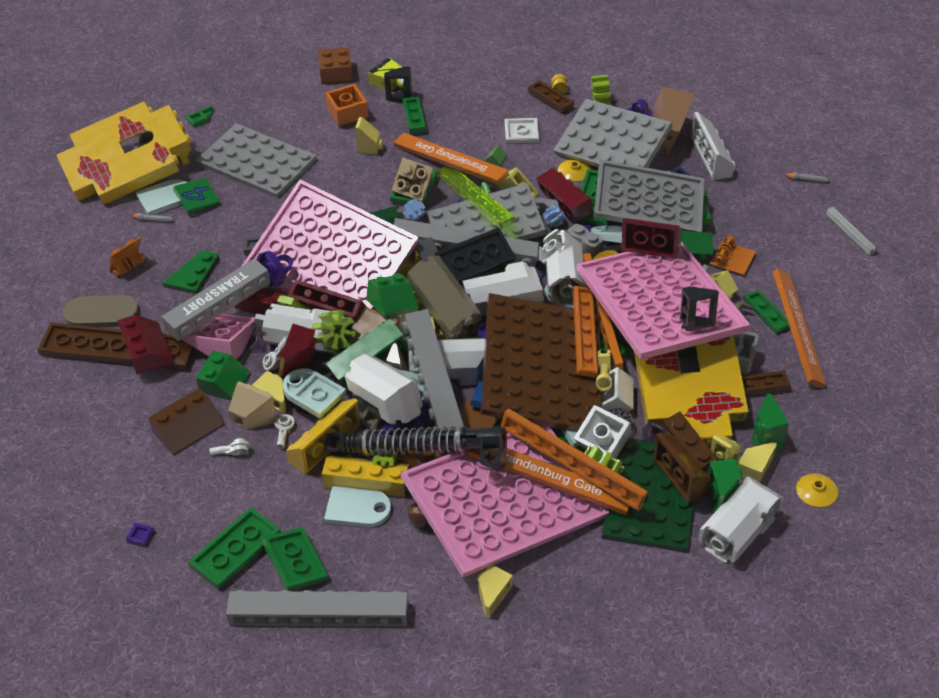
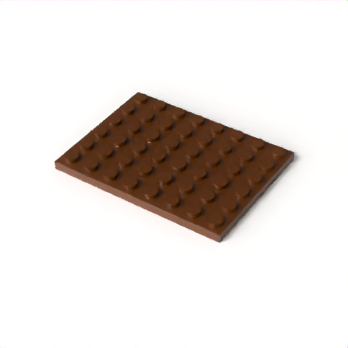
[481,293,601,432]

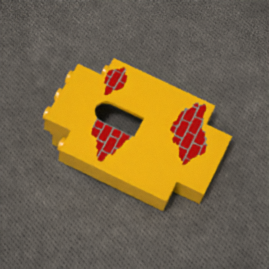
[56,102,192,204]
[634,335,748,445]

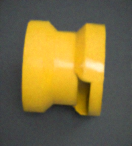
[551,74,568,94]

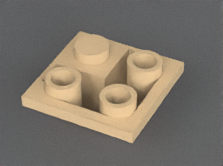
[392,157,434,201]
[228,381,277,429]

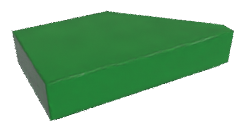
[186,105,214,128]

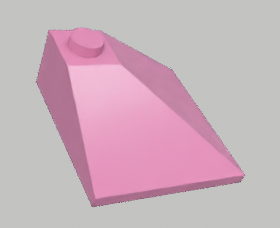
[181,314,256,359]

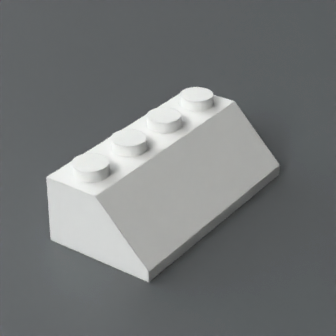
[691,112,735,180]

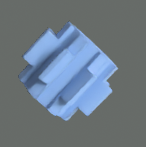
[403,199,425,221]
[543,205,566,228]

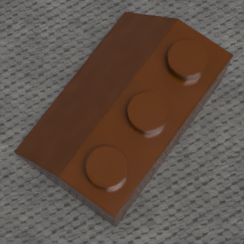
[148,388,224,456]
[653,433,711,504]

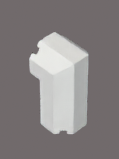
[538,229,586,305]
[462,261,544,317]
[262,304,346,355]
[408,339,485,386]
[345,353,422,424]
[698,476,784,563]

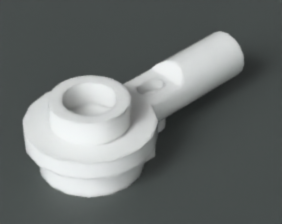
[263,337,287,371]
[275,414,295,449]
[209,438,250,456]

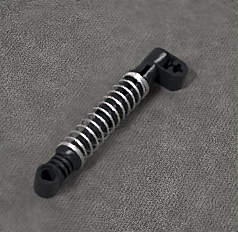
[325,426,507,471]

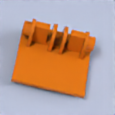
[709,235,756,276]
[109,237,146,277]

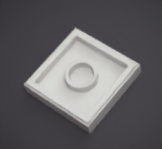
[505,118,539,144]

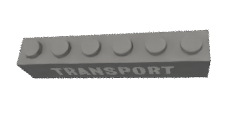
[161,258,271,341]

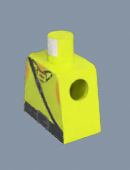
[368,57,404,91]

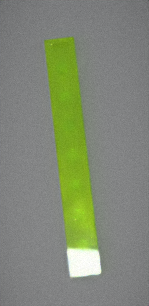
[438,166,516,229]

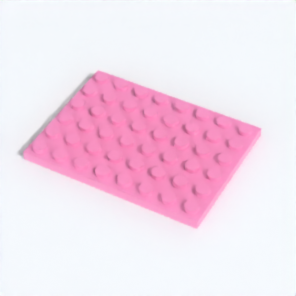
[241,180,419,328]
[577,242,751,360]
[401,424,609,578]

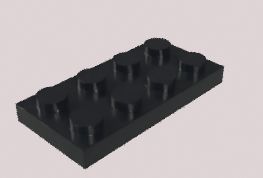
[434,227,516,283]

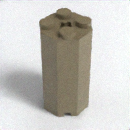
[407,255,483,339]

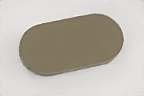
[62,295,138,327]

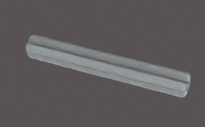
[826,207,877,255]

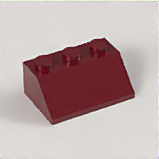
[621,218,682,259]
[234,286,288,315]
[118,315,174,375]
[279,323,317,381]

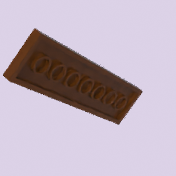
[37,322,195,370]

